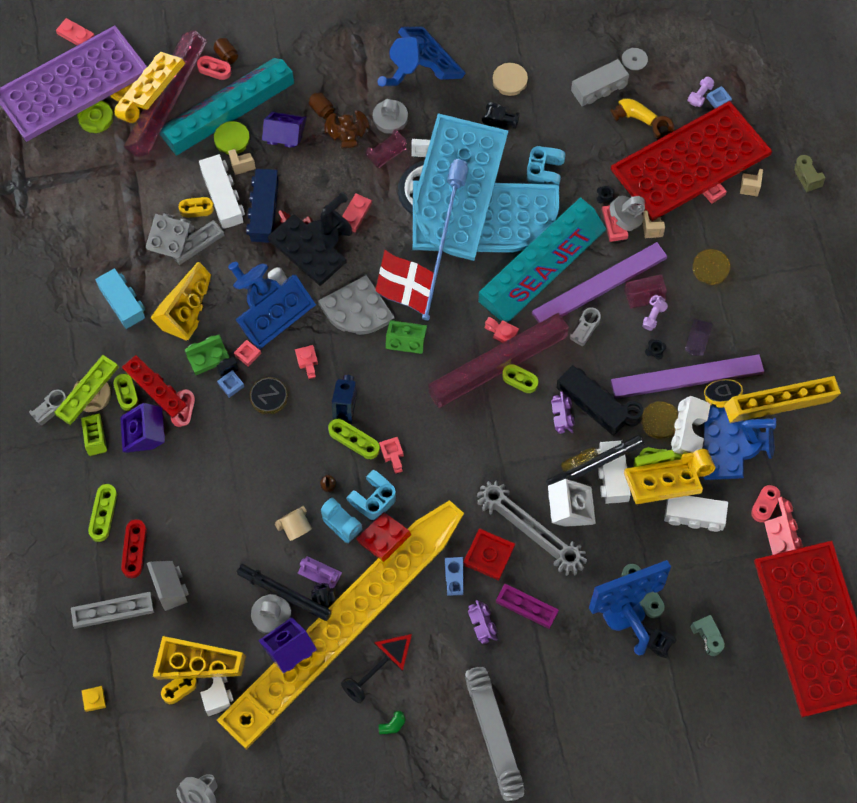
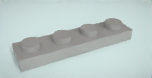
[71,592,154,629]

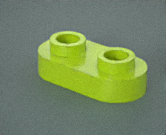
[502,364,538,393]
[113,374,138,411]

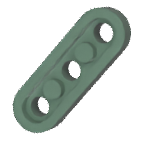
[622,564,664,618]

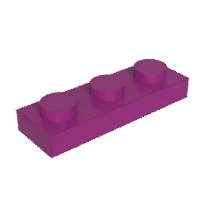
[496,584,559,629]

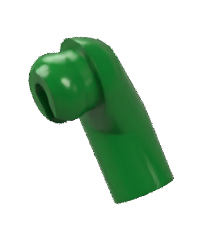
[378,711,406,735]

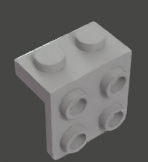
[146,213,195,258]

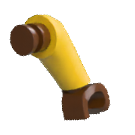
[610,98,674,140]

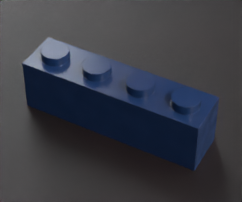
[246,169,279,243]

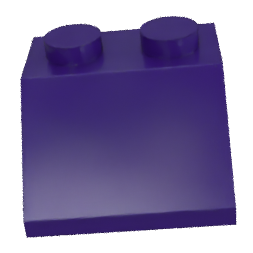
[262,112,306,147]
[120,403,165,453]
[258,617,317,673]

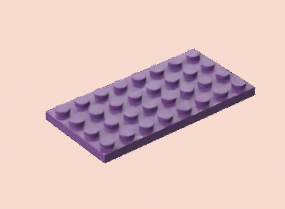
[0,25,147,142]

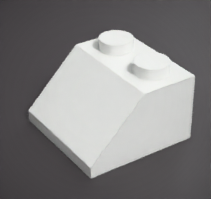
[548,479,596,527]

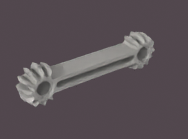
[477,480,587,576]
[465,667,525,801]

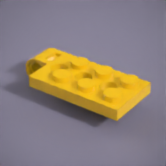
[115,52,185,123]
[624,449,715,504]

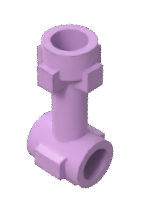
[687,77,714,107]
[642,295,668,331]

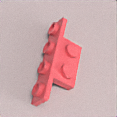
[764,497,803,555]

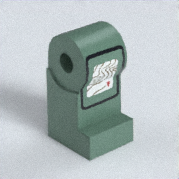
[690,615,725,656]

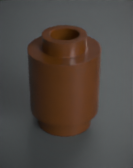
[213,38,238,64]
[309,92,334,119]

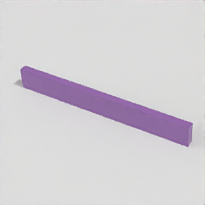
[532,242,667,328]
[611,354,764,399]

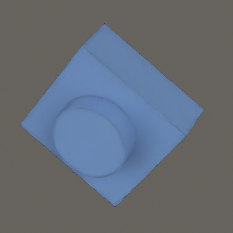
[706,86,732,108]
[217,370,244,398]

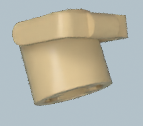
[275,506,312,541]

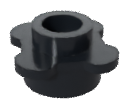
[597,186,615,204]
[645,339,667,360]

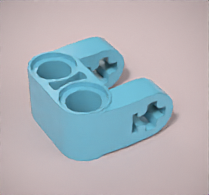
[527,146,566,185]
[346,470,396,520]
[321,498,362,543]

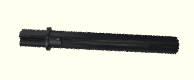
[546,435,645,486]
[237,564,332,621]

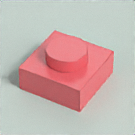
[234,340,261,367]

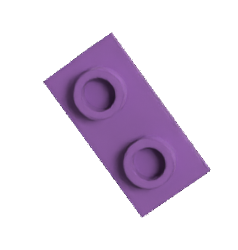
[551,392,575,434]
[298,556,342,588]
[468,600,498,644]

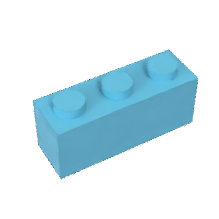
[95,268,145,329]

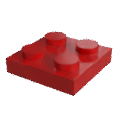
[356,512,411,562]
[463,528,515,581]

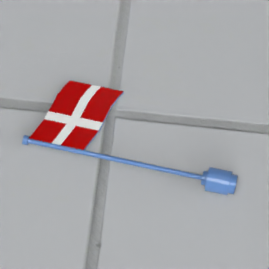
[375,159,469,320]

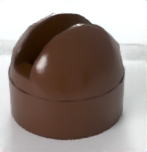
[320,475,336,492]

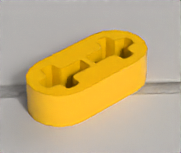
[178,197,214,218]
[161,678,197,704]

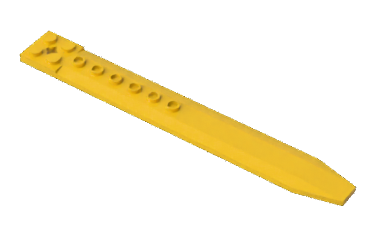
[217,500,464,750]

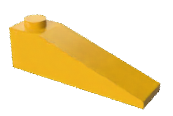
[151,262,211,341]

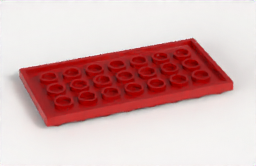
[611,101,772,222]
[754,541,857,718]

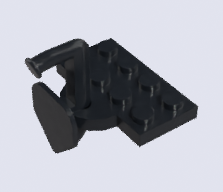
[267,192,352,286]

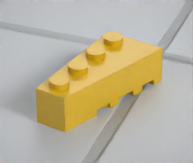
[153,636,246,680]

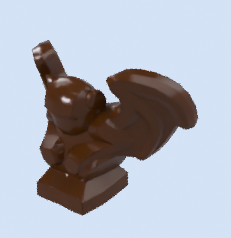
[324,110,369,149]

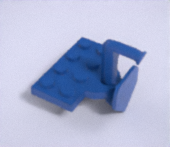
[377,27,466,87]
[228,262,316,350]
[703,405,776,480]
[589,560,671,655]

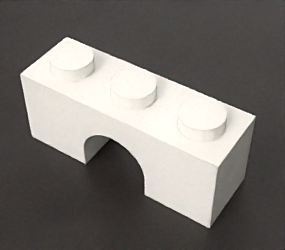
[671,396,711,455]
[200,677,234,716]

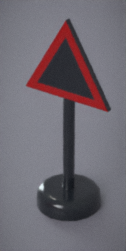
[341,634,412,703]

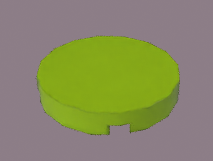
[77,100,114,133]
[214,121,250,155]

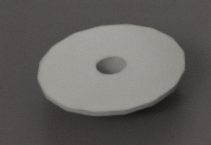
[622,48,648,70]

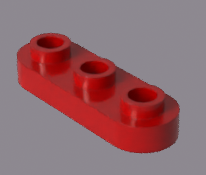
[121,519,147,578]

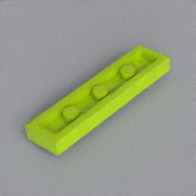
[54,355,119,425]

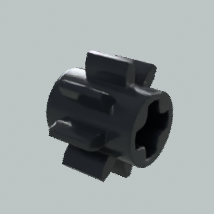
[311,583,336,607]

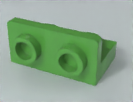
[386,320,427,354]
[185,335,230,376]

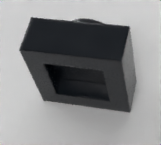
[216,357,239,378]

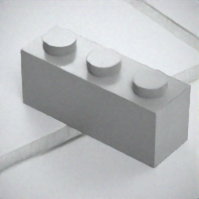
[571,59,629,106]

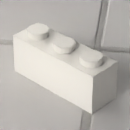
[596,440,631,504]
[664,496,728,532]

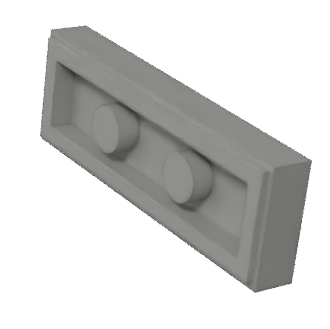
[173,220,225,265]

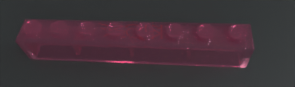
[124,30,207,157]
[429,313,569,408]

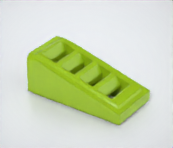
[81,413,107,456]

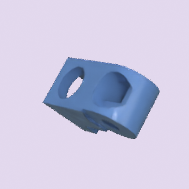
[445,557,463,596]

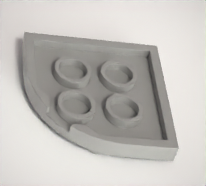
[318,275,395,335]

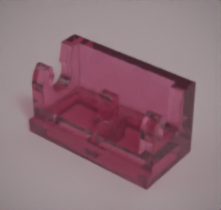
[366,130,406,168]
[624,275,667,309]

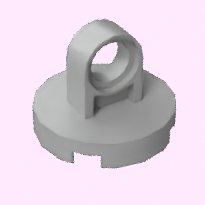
[373,99,408,134]
[609,196,645,231]
[251,594,291,635]
[176,775,217,803]

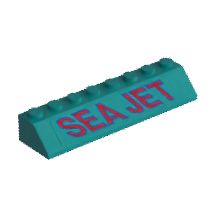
[156,58,294,156]
[478,197,606,323]

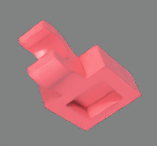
[484,317,519,346]
[295,345,318,379]
[379,437,404,474]

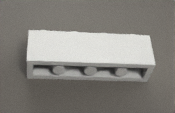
[199,155,245,229]

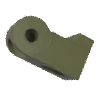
[794,155,825,193]

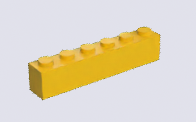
[724,376,841,423]

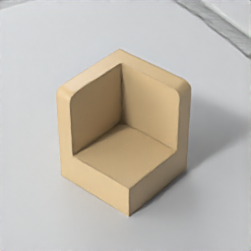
[228,149,256,175]
[740,169,763,196]
[642,210,665,238]

